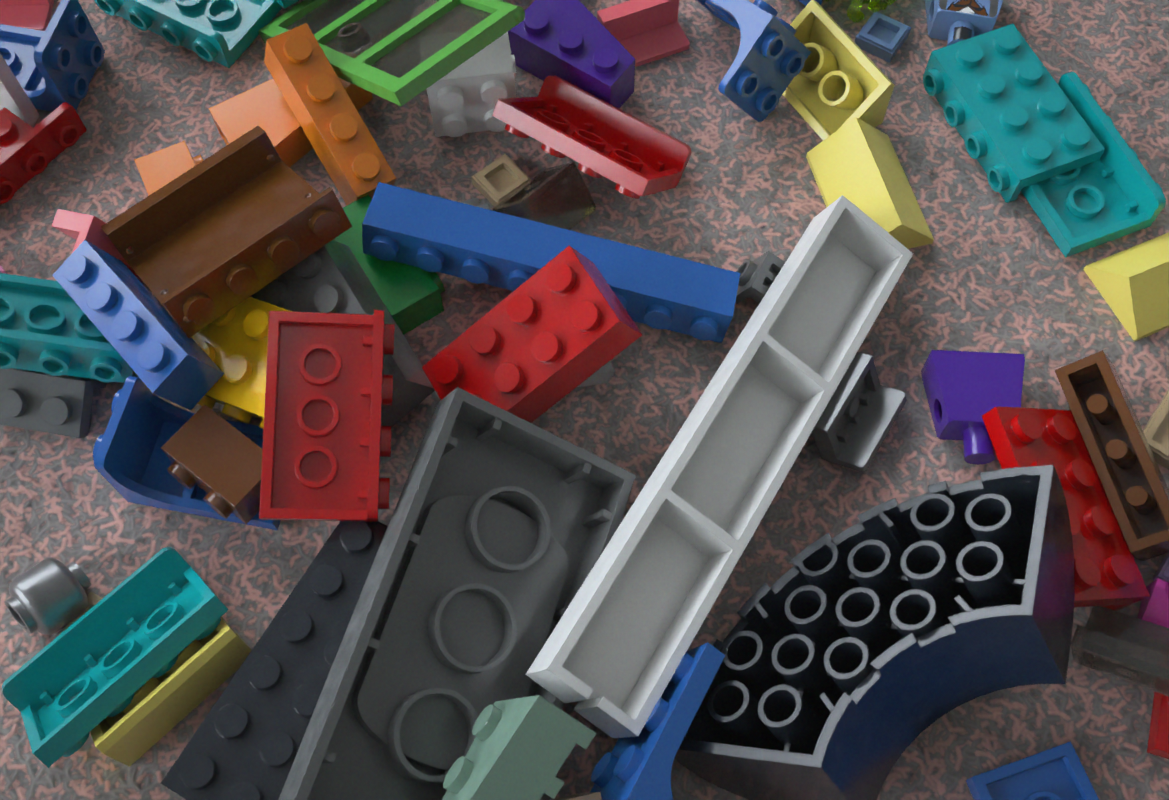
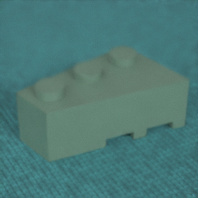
[442,695,597,800]

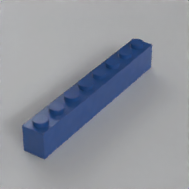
[362,182,740,343]

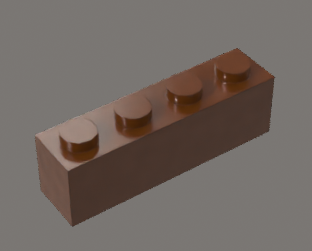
[1055,350,1169,561]

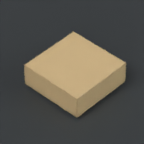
[471,154,533,212]

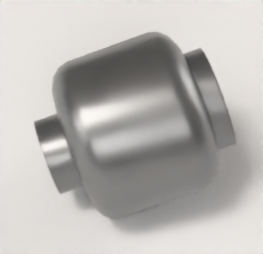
[5,558,91,635]

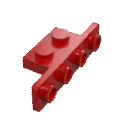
[0,102,87,205]

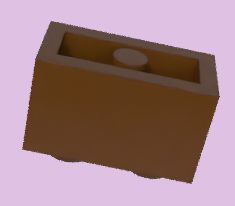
[161,404,262,524]

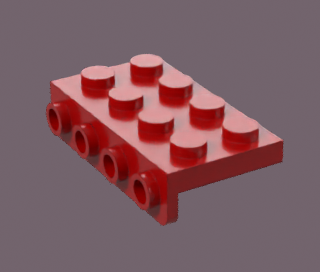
[492,75,692,199]
[259,310,395,522]
[982,406,1150,612]

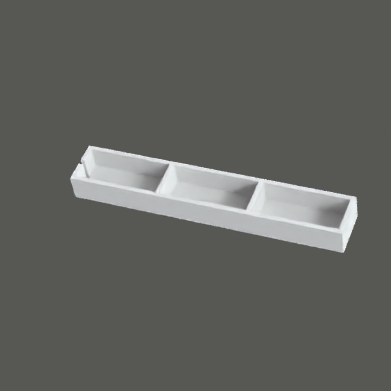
[525,195,913,738]

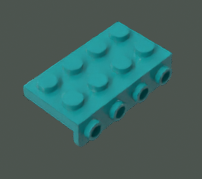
[94,0,282,68]
[923,23,1105,203]
[1021,71,1166,258]
[0,273,136,383]
[2,547,229,768]

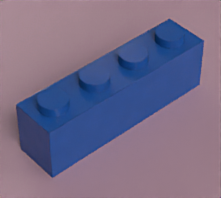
[52,240,224,410]

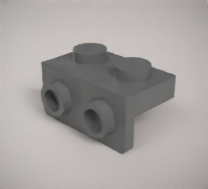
[812,352,907,472]
[0,368,107,438]

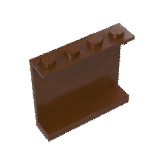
[101,126,352,338]

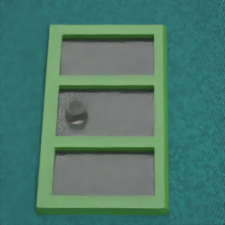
[258,0,525,106]

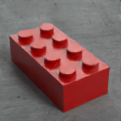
[422,246,642,423]

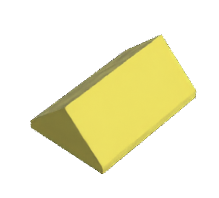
[782,0,895,140]
[806,117,934,249]
[1083,232,1169,342]
[90,616,252,767]

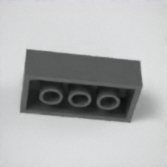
[251,240,435,427]

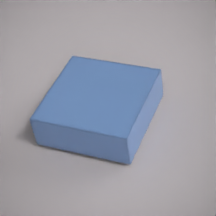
[855,11,911,63]

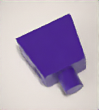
[921,350,1025,465]

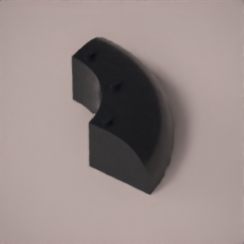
[675,465,1075,800]

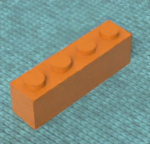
[264,23,397,205]

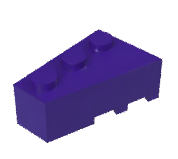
[508,0,635,108]

